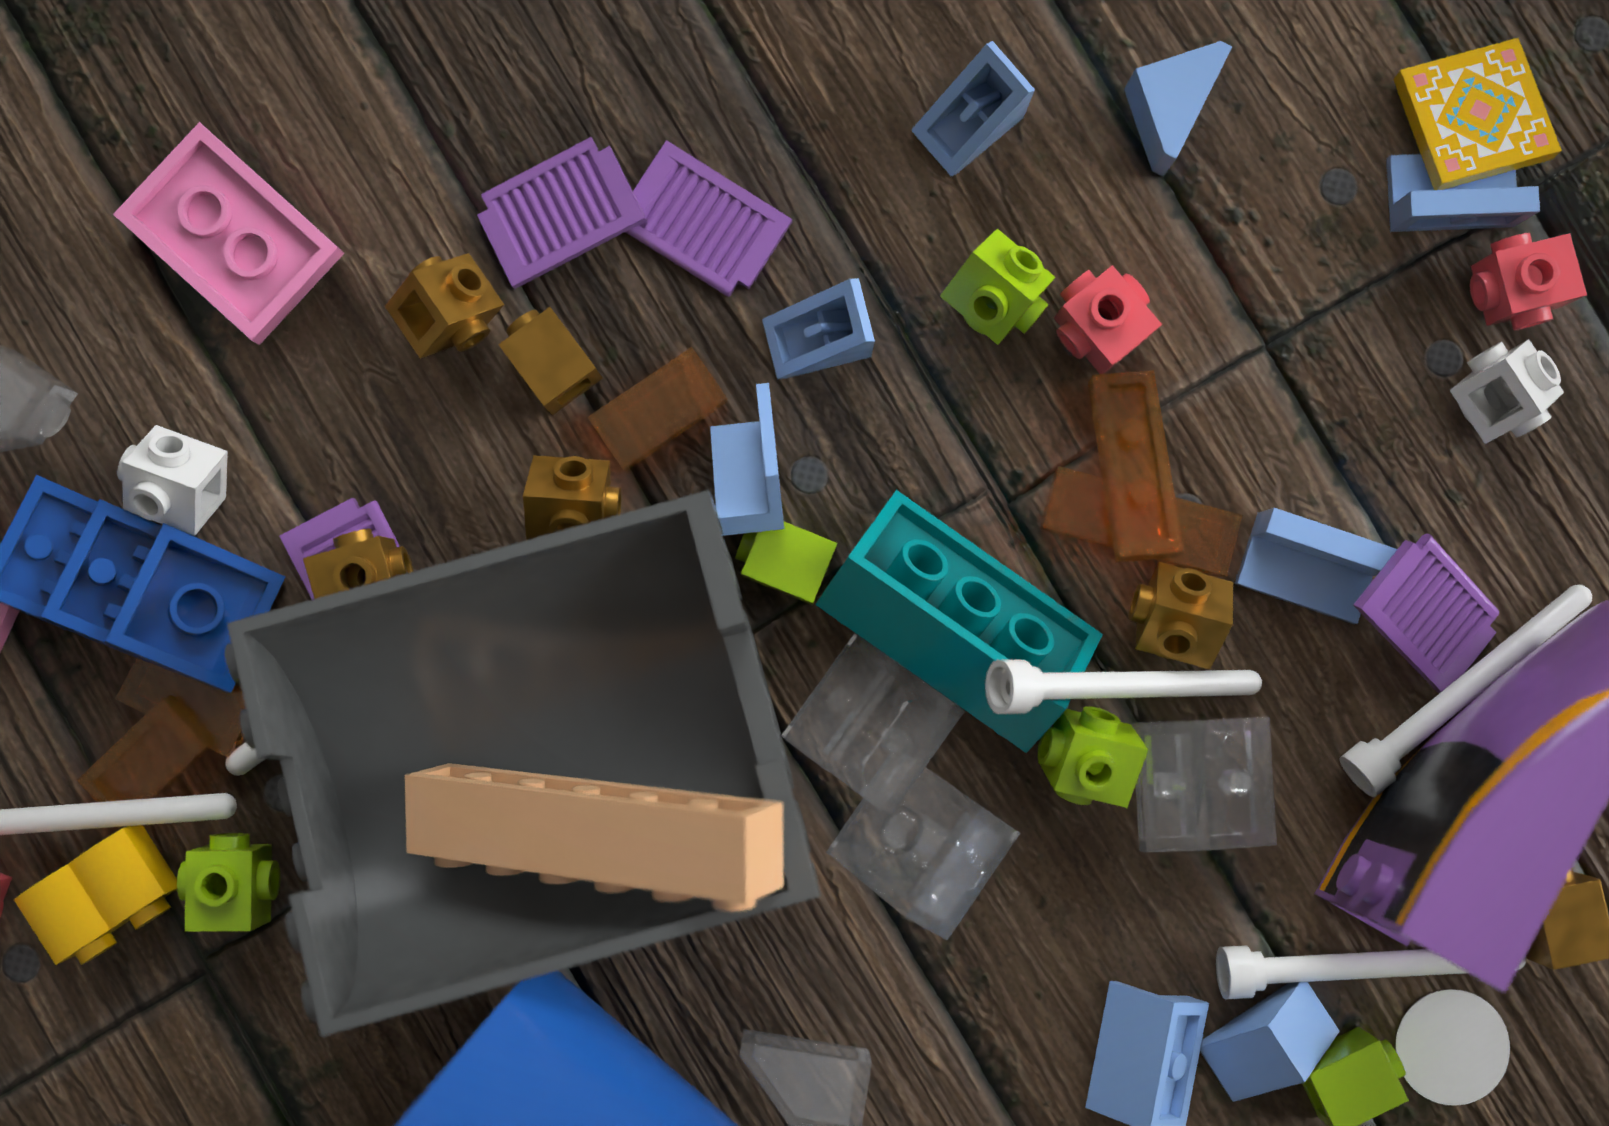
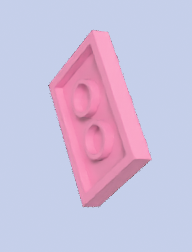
[113,122,344,345]

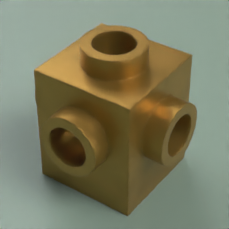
[385,253,504,359]
[523,455,622,540]
[303,529,414,599]
[1129,562,1233,670]

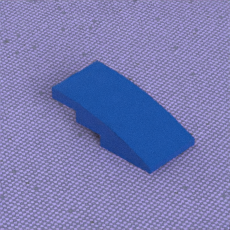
[0,475,285,693]

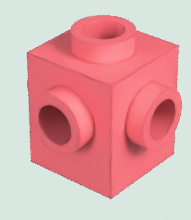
[1470,233,1587,331]
[1054,265,1162,376]

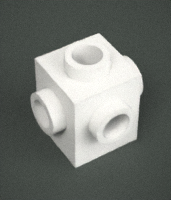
[1450,339,1564,444]
[117,425,228,536]

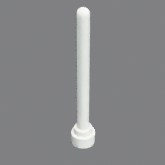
[1339,585,1592,797]
[985,660,1262,714]
[0,793,237,835]
[1216,945,1526,999]

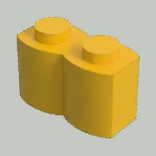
[14,825,177,965]

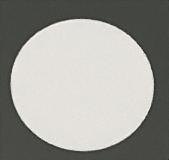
[1395,989,1510,1106]

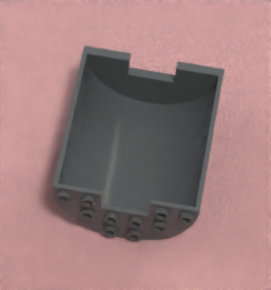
[225,490,820,1037]

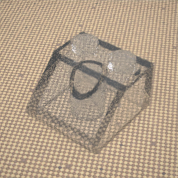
[826,748,1020,940]

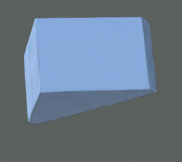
[911,41,1035,177]
[1124,41,1232,176]
[762,278,875,379]
[1200,982,1340,1102]

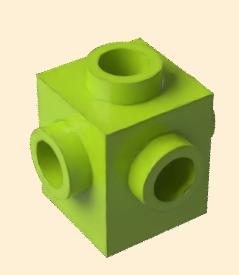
[940,229,1056,345]
[1038,706,1149,808]
[177,833,280,931]

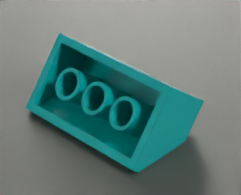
[815,490,1103,753]

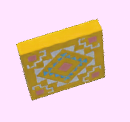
[1393,38,1562,190]

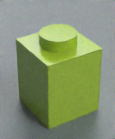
[735,522,837,605]
[1302,1027,1409,1126]

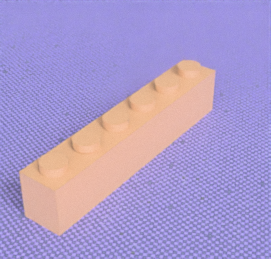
[405,763,783,911]

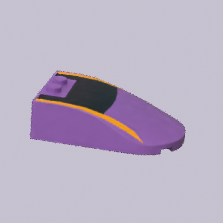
[1314,600,1609,993]

